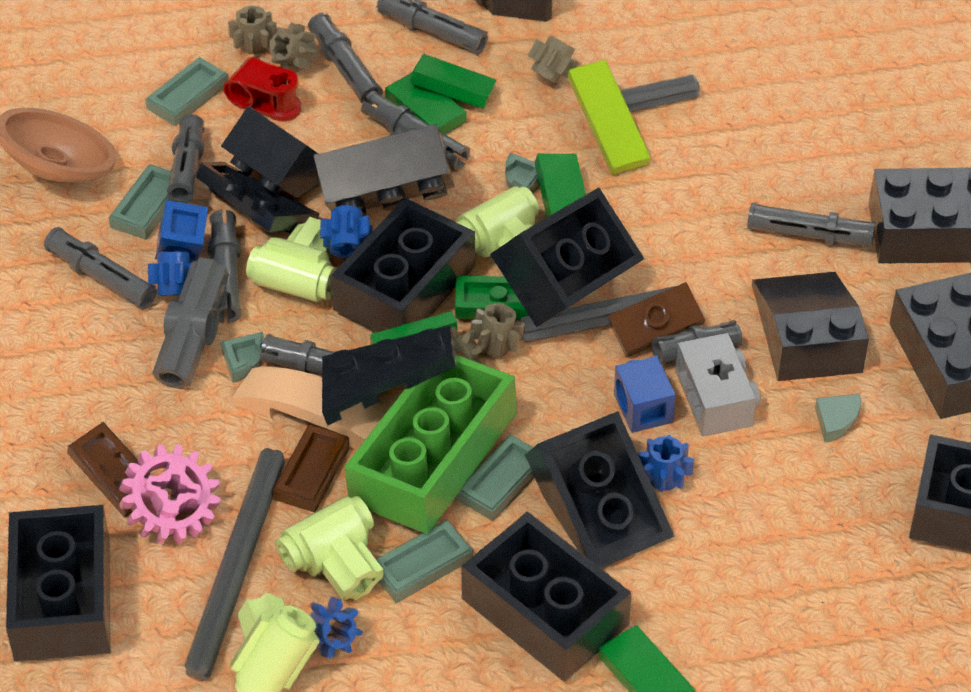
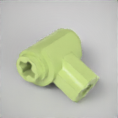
[457,186,539,258]
[246,217,337,302]
[276,496,383,601]
[231,593,320,692]

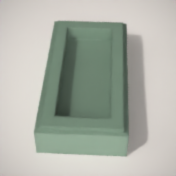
[145,57,229,126]
[109,164,171,240]
[456,434,534,521]
[376,520,473,603]

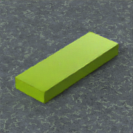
[567,59,651,175]

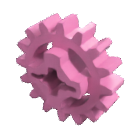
[119,444,221,545]

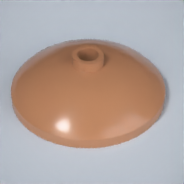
[0,108,116,183]

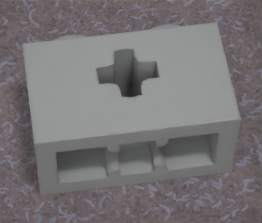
[675,333,760,437]

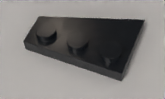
[196,162,320,233]
[322,326,457,426]

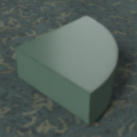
[505,153,539,194]
[221,332,265,383]
[815,394,861,442]

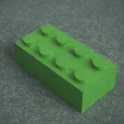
[344,355,517,535]

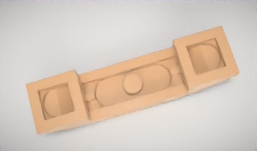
[231,367,388,450]

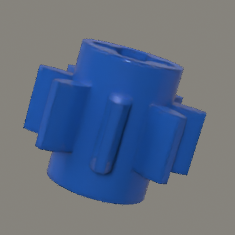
[320,205,373,258]
[148,252,191,295]
[638,435,694,492]
[310,597,363,659]

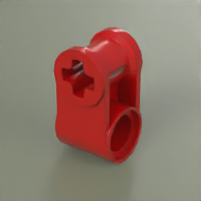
[223,57,302,122]

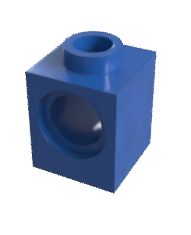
[155,200,208,263]
[614,356,676,433]

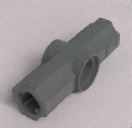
[152,257,229,389]

